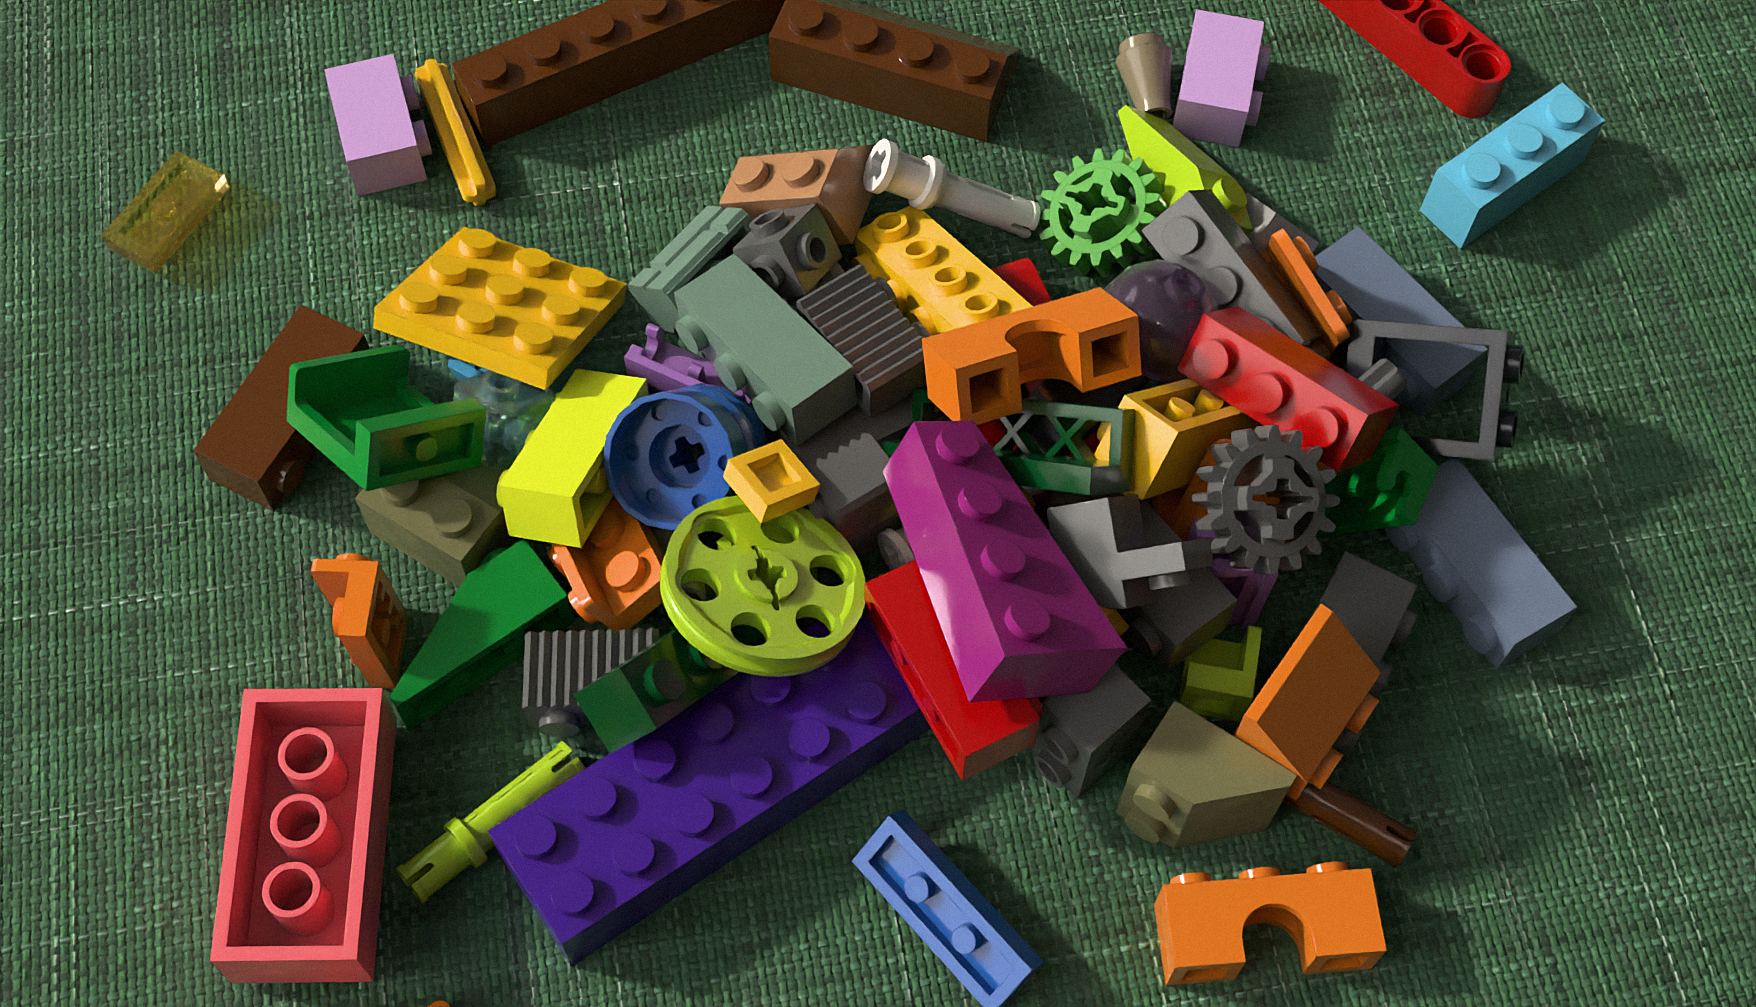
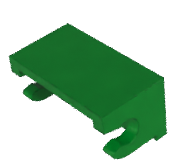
[1316,427,1439,536]

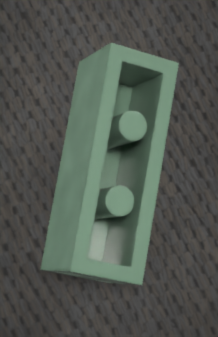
[674,253,857,446]

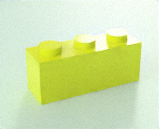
[496,369,649,548]

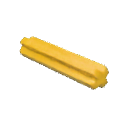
[414,59,497,206]

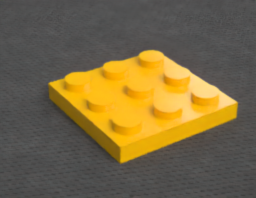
[373,227,627,390]

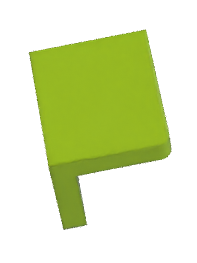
[1178,625,1262,722]

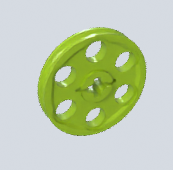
[660,495,866,677]

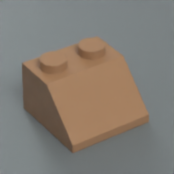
[719,144,876,245]

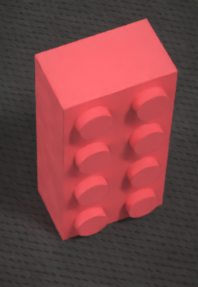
[210,688,397,983]

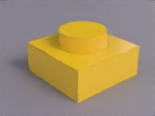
[723,439,820,524]

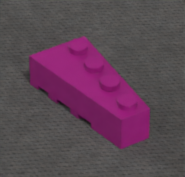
[883,421,1127,703]

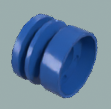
[603,383,767,530]

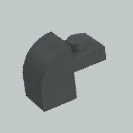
[1047,495,1214,609]

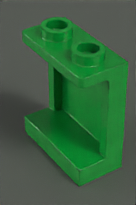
[286,344,487,492]

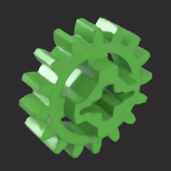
[1039,148,1168,277]

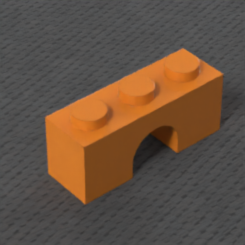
[922,287,1142,425]
[1154,861,1387,986]

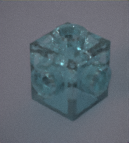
[453,370,555,468]

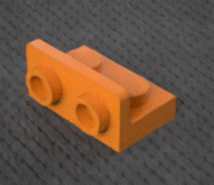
[548,498,665,631]
[311,553,409,689]

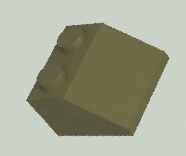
[355,455,517,587]
[1116,701,1297,848]

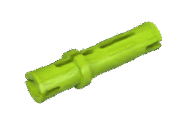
[396,741,586,904]

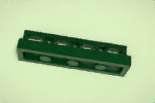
[881,388,1135,495]

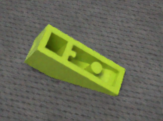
[1118,105,1253,235]

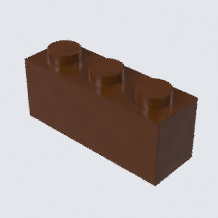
[193,305,370,511]

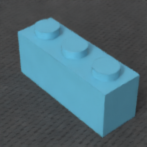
[1420,82,1605,249]

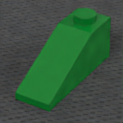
[389,538,575,731]

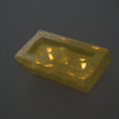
[101,150,230,274]

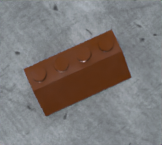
[769,0,1021,142]

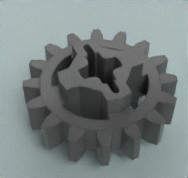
[1192,425,1340,574]

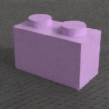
[1173,9,1271,147]
[324,54,432,196]

